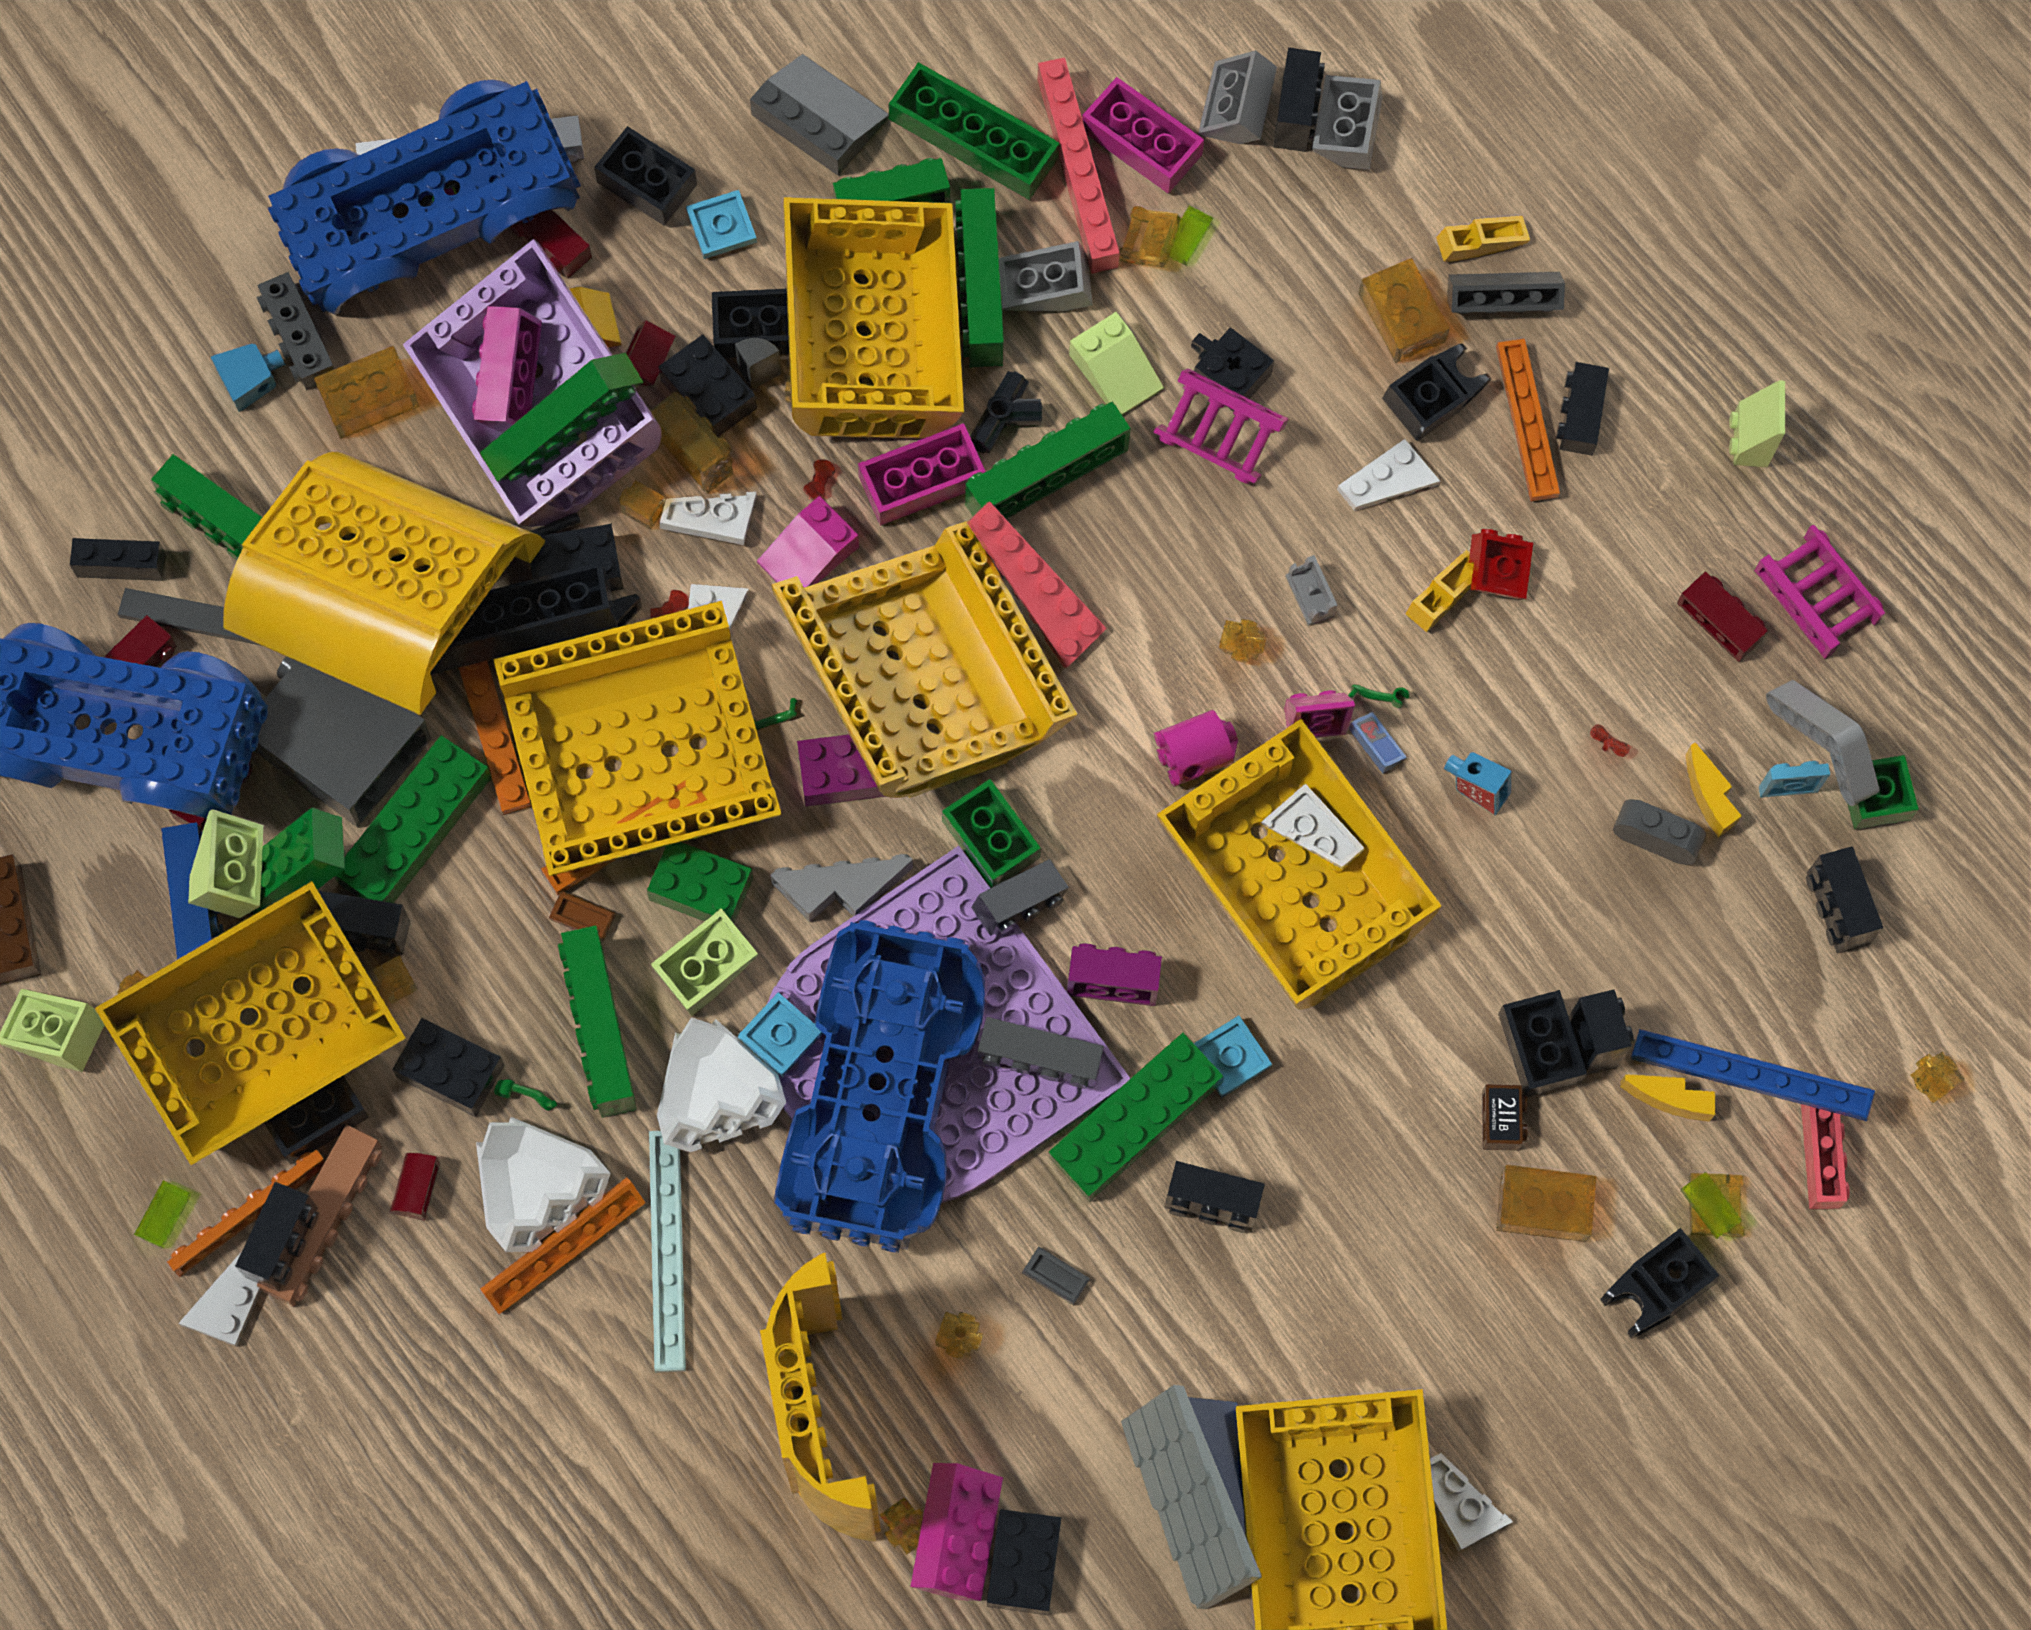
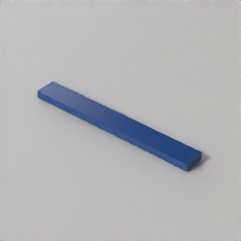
[1631,1029,1875,1121]

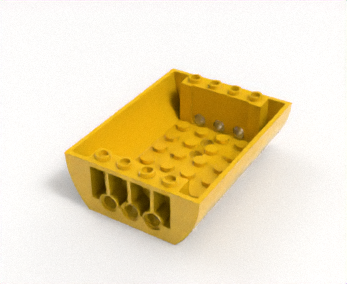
[1157,719,1442,1010]

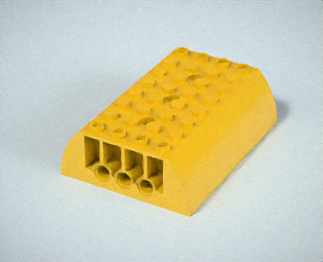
[783,197,964,439]
[95,881,405,1165]
[1236,1389,1447,1630]

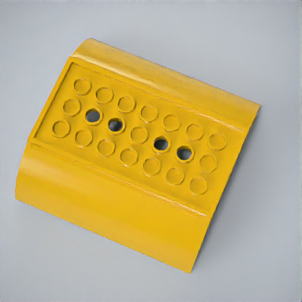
[223,452,545,715]
[771,520,1077,798]
[493,601,782,876]
[760,1253,881,1542]

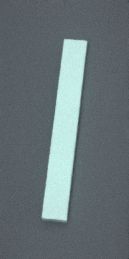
[649,1131,686,1373]

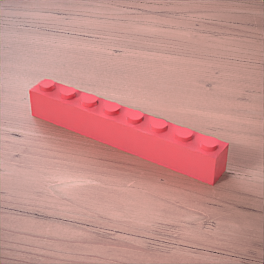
[1037,57,1120,274]

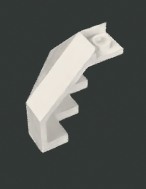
[657,1017,786,1152]
[476,1117,611,1252]

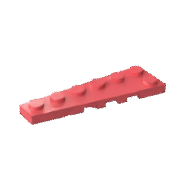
[967,501,1107,668]

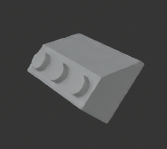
[1198,50,1277,144]
[1312,75,1383,170]

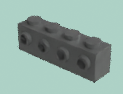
[256,272,337,390]
[1447,272,1565,314]
[978,1017,1104,1089]

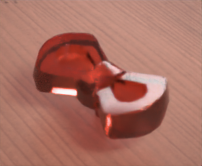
[803,459,836,500]
[650,590,689,619]
[1590,724,1631,757]

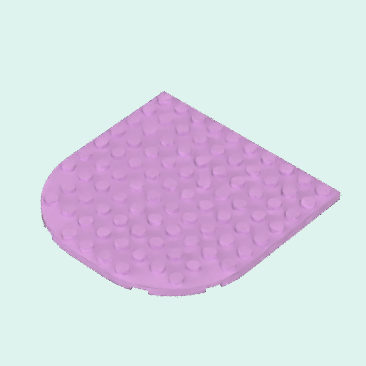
[764,846,1131,1203]

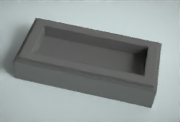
[1022,1246,1090,1306]

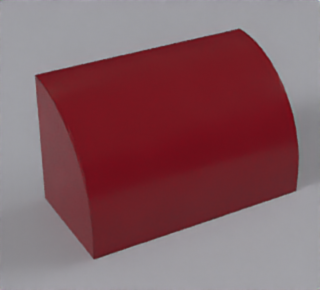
[626,320,676,386]
[389,1153,440,1221]

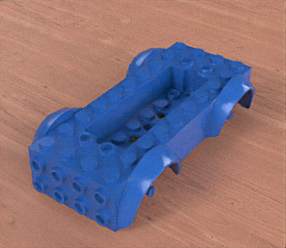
[268,80,581,315]
[0,623,268,819]
[774,920,985,1253]

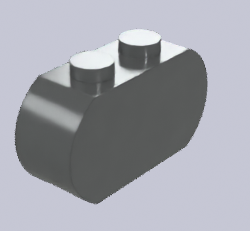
[1613,799,1706,865]

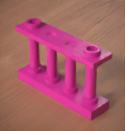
[1154,368,1289,484]
[1754,524,1885,659]

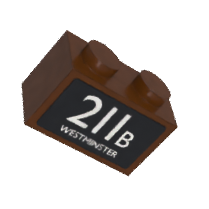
[1482,1084,1528,1151]

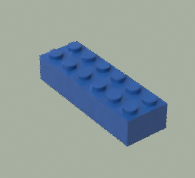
[161,822,224,959]

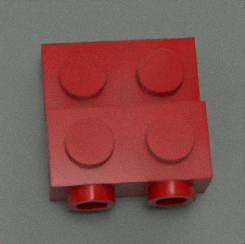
[1469,529,1534,600]

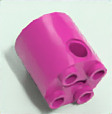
[1153,710,1238,787]

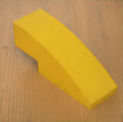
[1436,216,1530,262]
[1405,549,1474,632]
[1686,742,1742,838]
[1620,1074,1715,1122]

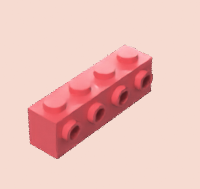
[1801,1104,1850,1209]

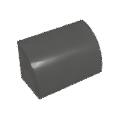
[735,338,781,390]

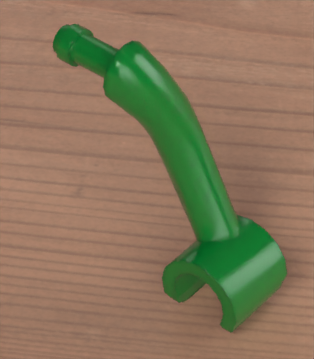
[1348,684,1410,708]
[754,698,797,731]
[494,1079,557,1111]

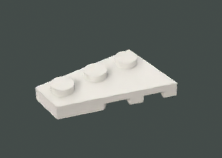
[1337,439,1440,511]
[659,492,757,545]
[688,584,749,629]
[1261,783,1365,870]
[179,1253,261,1347]
[1430,1453,1513,1552]

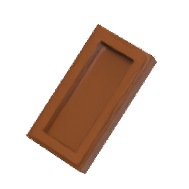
[549,891,616,942]

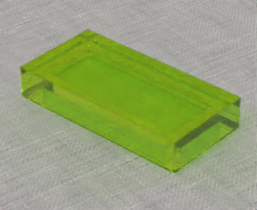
[1162,205,1213,266]
[1680,1172,1742,1239]
[134,1180,191,1249]

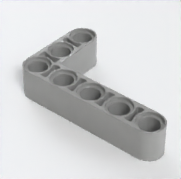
[1766,680,1879,806]

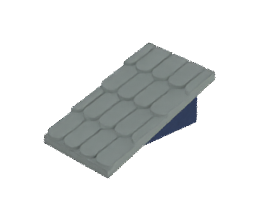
[1121,1385,1262,1609]

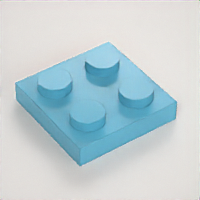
[686,190,757,259]
[1759,761,1830,798]
[738,992,823,1077]
[1194,1015,1272,1098]

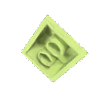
[1069,312,1164,416]
[1729,380,1785,467]
[188,809,264,918]
[651,909,758,1017]
[0,989,104,1072]

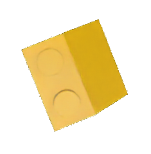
[570,287,622,348]

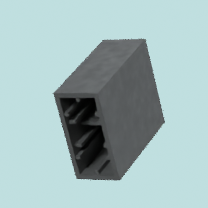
[254,656,432,828]

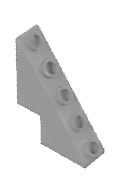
[770,854,913,922]

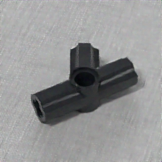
[970,371,1042,454]

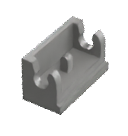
[1285,555,1337,626]

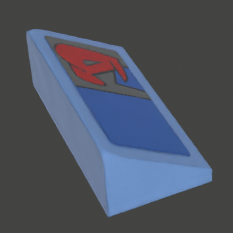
[1349,712,1407,774]

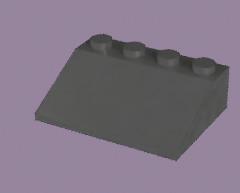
[750,54,889,176]

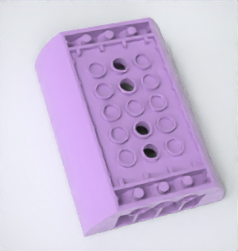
[403,239,661,527]

